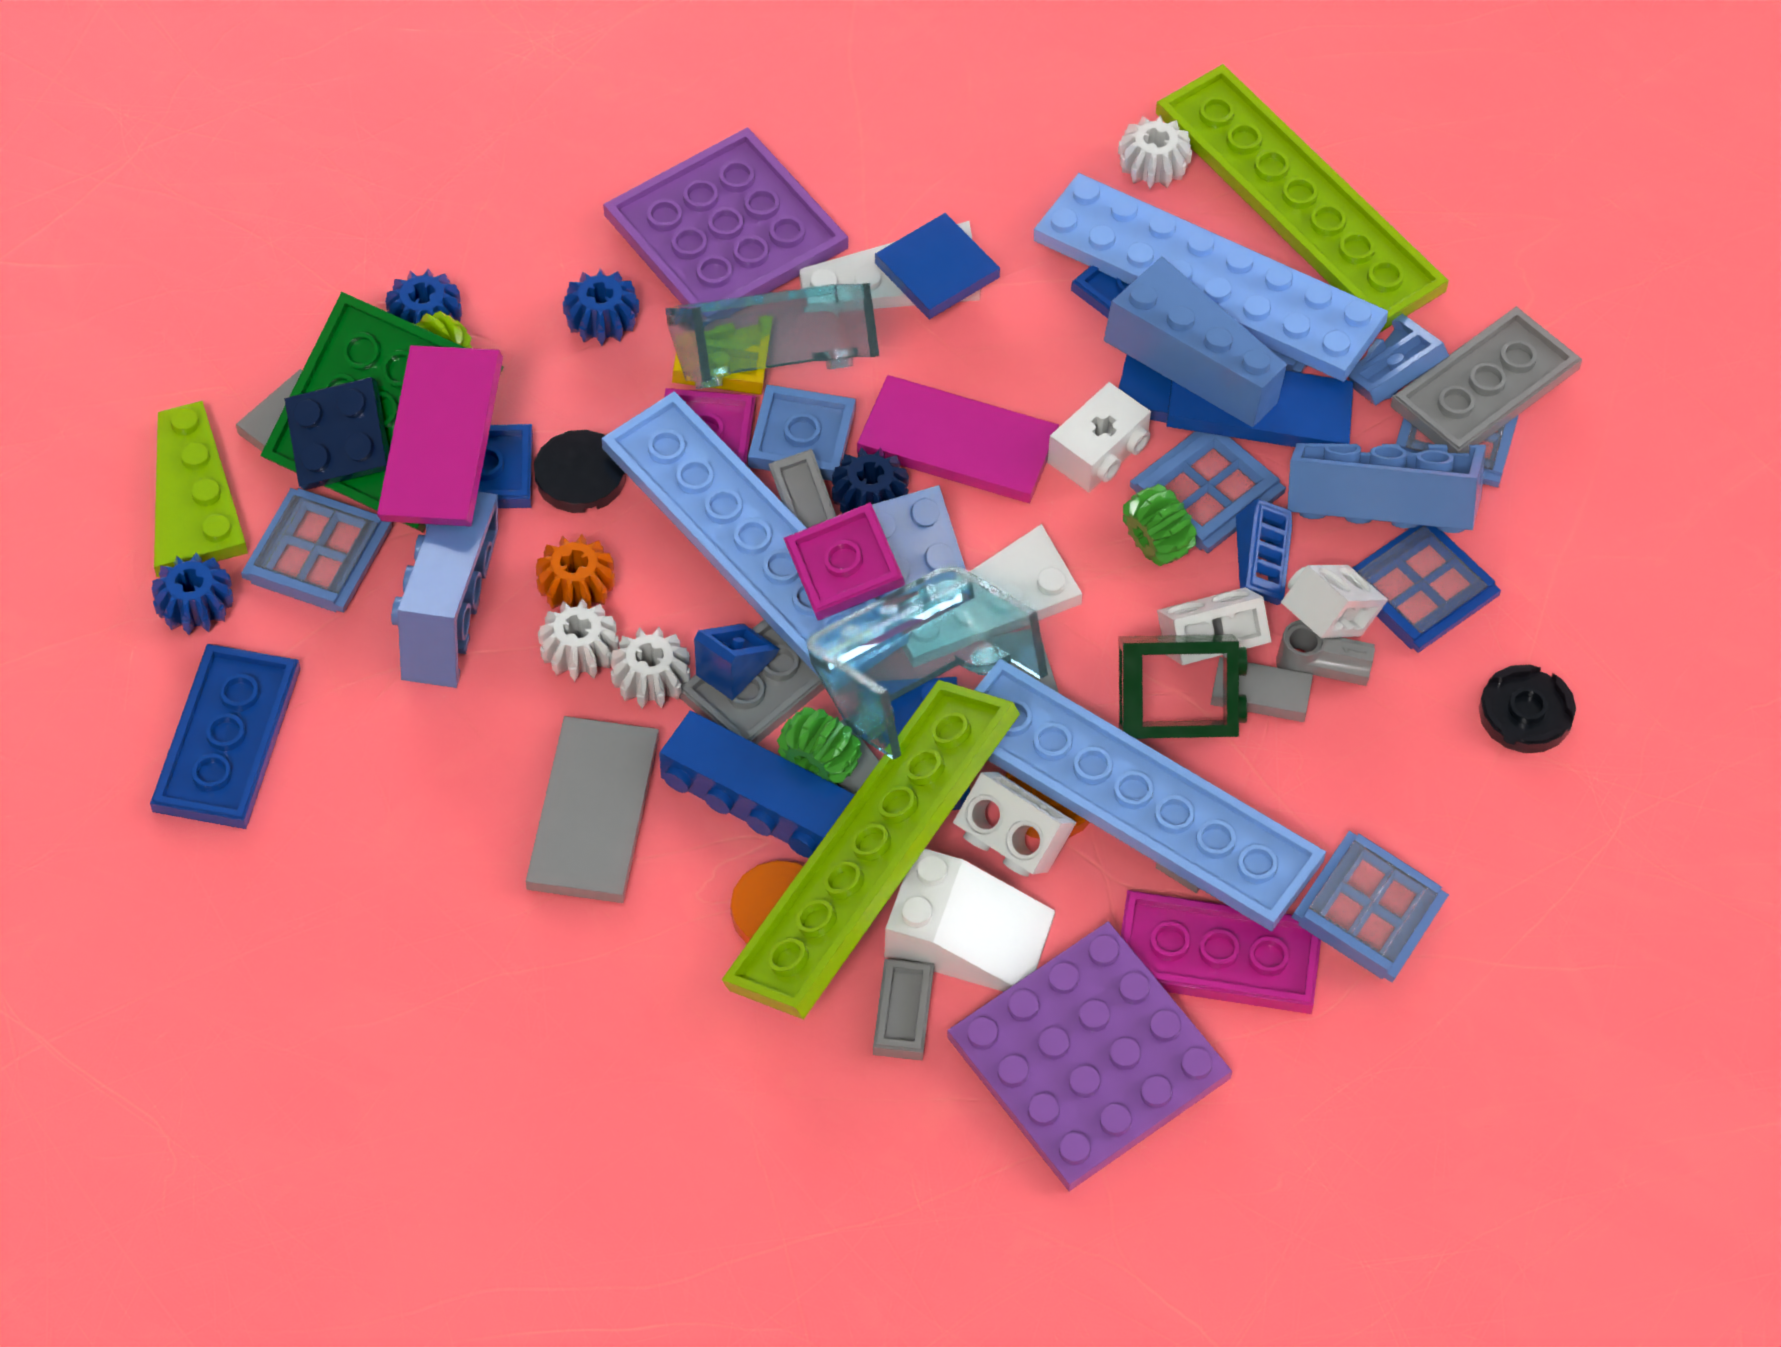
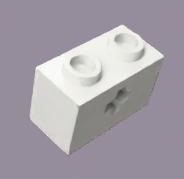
[1047,382,1151,493]

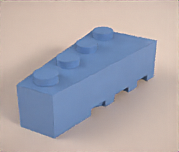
[1104,256,1287,427]
[1287,443,1486,533]
[391,492,498,688]

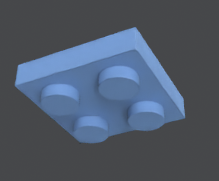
[748,385,856,481]
[872,485,967,602]

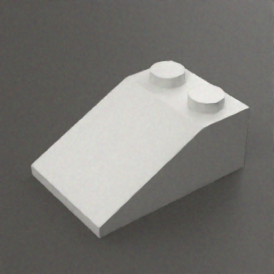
[884,849,1055,992]

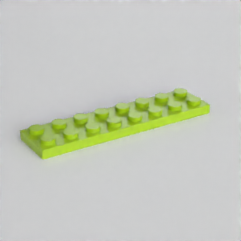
[1156,64,1449,332]
[721,680,1020,1020]

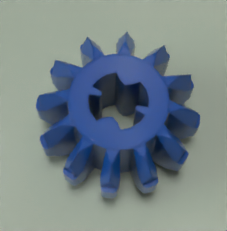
[385,268,462,324]
[563,268,639,346]
[151,552,234,635]

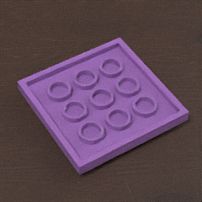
[603,127,848,328]
[947,921,1232,1192]

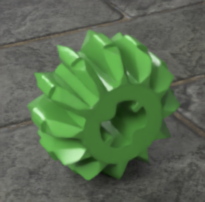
[1123,484,1197,566]
[777,707,862,785]

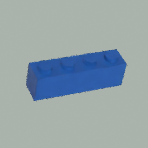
[659,710,855,858]

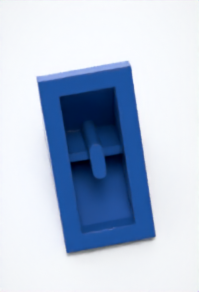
[694,624,780,701]

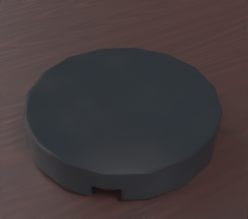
[534,430,626,513]
[1478,665,1576,753]

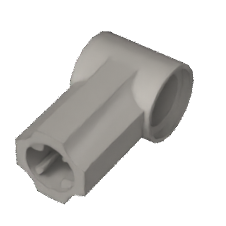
[1276,620,1375,686]

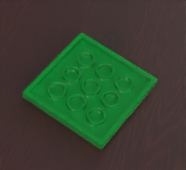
[260,292,504,533]

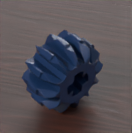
[832,447,909,514]

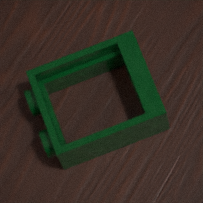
[1118,634,1247,739]

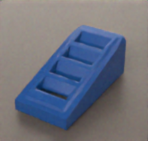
[1236,499,1292,605]

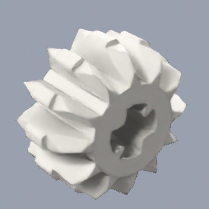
[1118,115,1192,189]
[538,598,619,682]
[610,627,690,709]

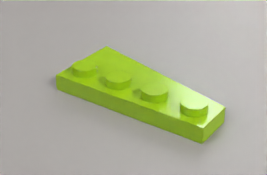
[154,401,248,577]

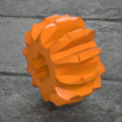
[535,534,615,609]

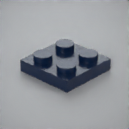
[284,377,389,490]

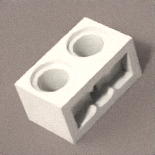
[1281,565,1388,638]
[1157,587,1272,665]
[953,772,1077,877]

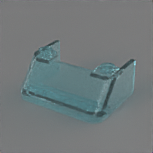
[665,283,879,389]
[807,567,1048,760]

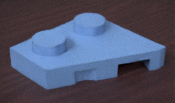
[1348,313,1449,406]

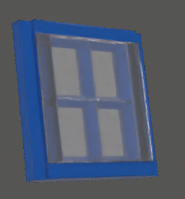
[1352,525,1501,653]

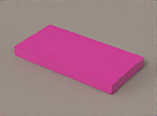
[377,345,503,527]
[857,375,1059,504]
[1121,890,1321,1014]

